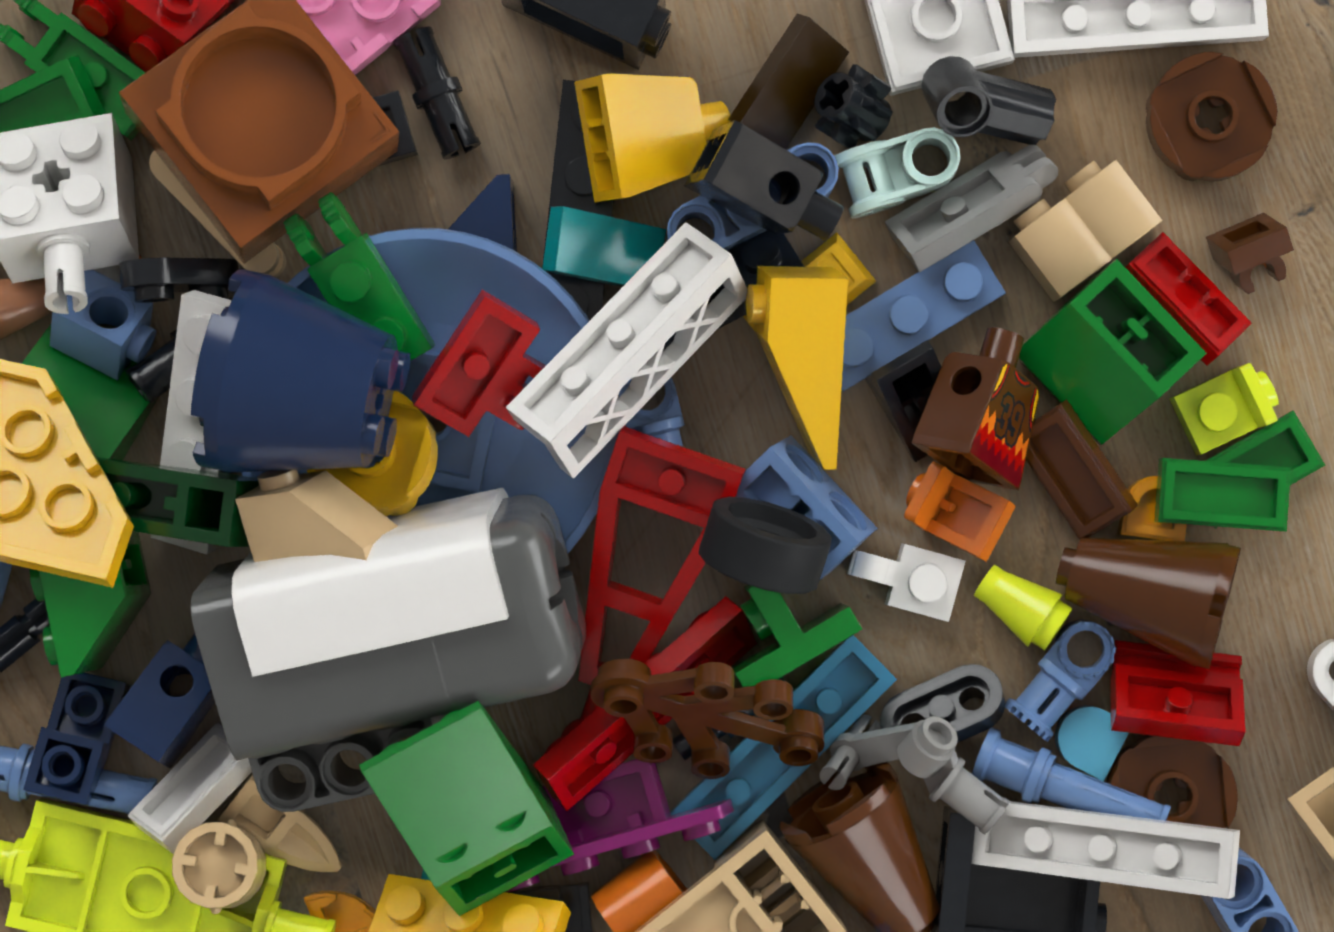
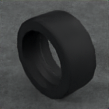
[698,497,832,594]

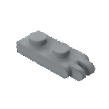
[885,145,1058,273]

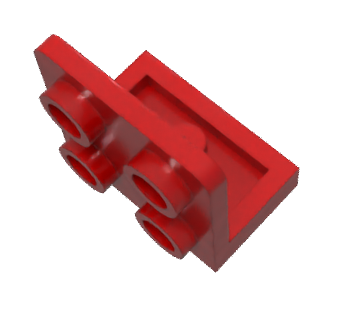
[71,0,235,72]

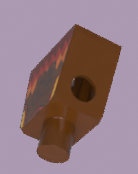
[912,327,1040,490]

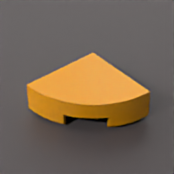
[304,890,376,932]

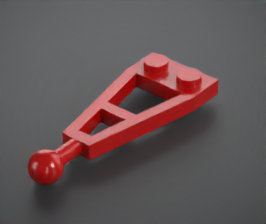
[561,426,746,737]

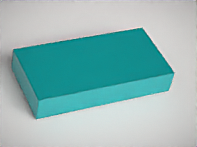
[542,206,666,287]

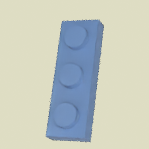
[841,240,1006,393]

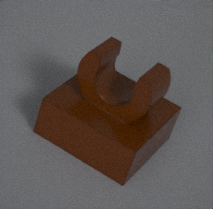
[1206,213,1294,294]

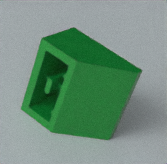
[1018,259,1207,445]
[29,532,151,677]

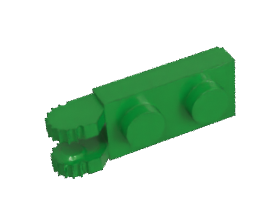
[0,0,145,141]
[283,192,435,361]

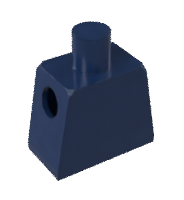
[104,633,215,769]

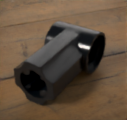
[921,56,1056,145]

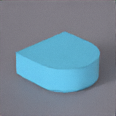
[1055,705,1129,781]

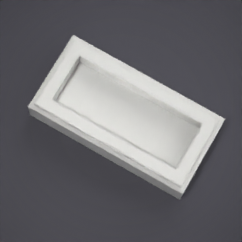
[127,723,252,854]

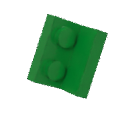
[732,585,863,687]

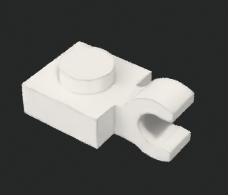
[847,543,966,622]

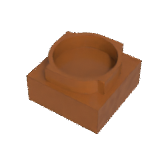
[119,0,399,264]

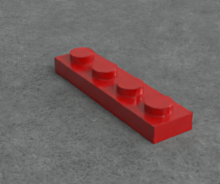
[532,596,757,812]

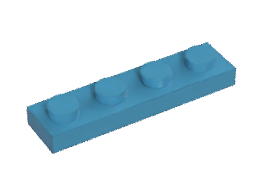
[670,635,897,860]

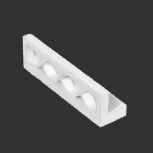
[506,222,747,479]

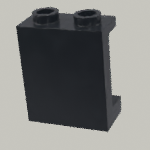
[931,806,1107,932]

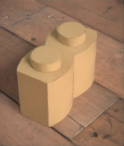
[1008,160,1163,302]

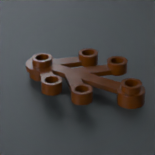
[591,659,825,779]

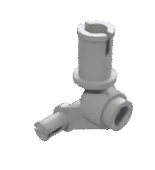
[819,714,1010,834]

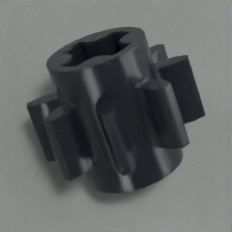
[814,64,893,149]

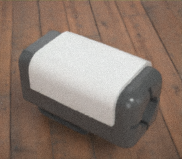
[191,487,586,812]

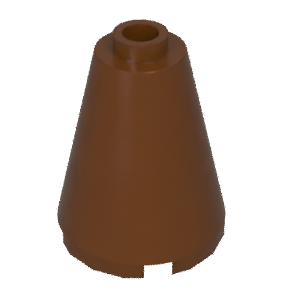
[1056,538,1241,669]
[779,762,939,932]

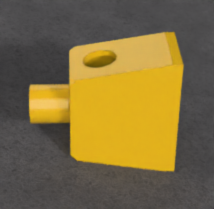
[574,73,730,202]

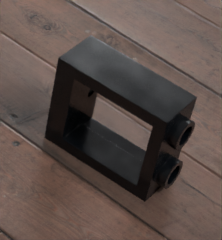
[501,0,672,70]

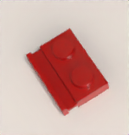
[1110,640,1246,746]

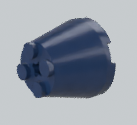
[191,269,410,472]

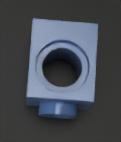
[49,269,156,380]

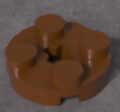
[1146,51,1278,182]
[1107,735,1238,829]

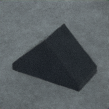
[865,340,941,462]

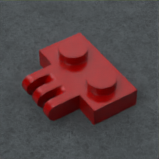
[411,289,546,437]

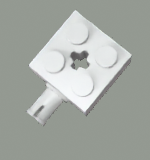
[0,113,139,314]

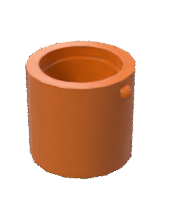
[591,850,687,932]

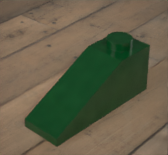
[97,457,259,547]

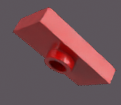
[1125,232,1252,366]

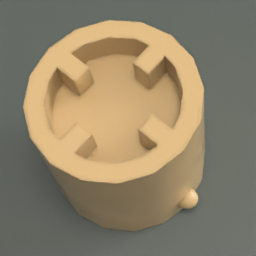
[172,819,266,914]

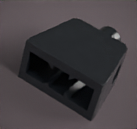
[684,120,844,241]

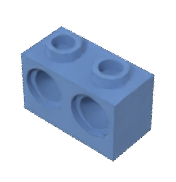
[736,435,878,581]

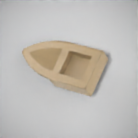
[217,772,342,872]

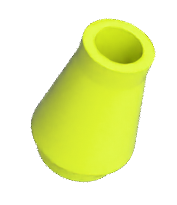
[973,564,1073,651]

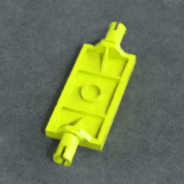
[0,798,337,932]

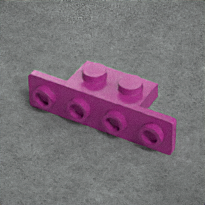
[506,759,734,892]

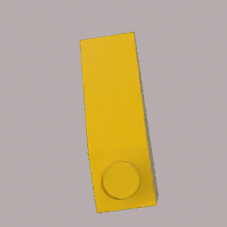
[746,266,848,470]

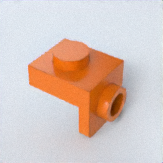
[904,461,1016,562]

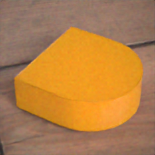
[1118,476,1187,541]

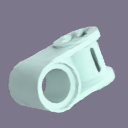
[834,127,960,219]

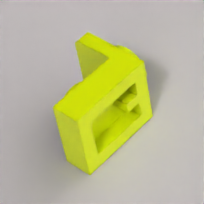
[1169,363,1279,456]

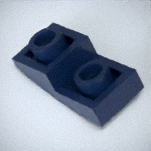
[23,672,130,806]

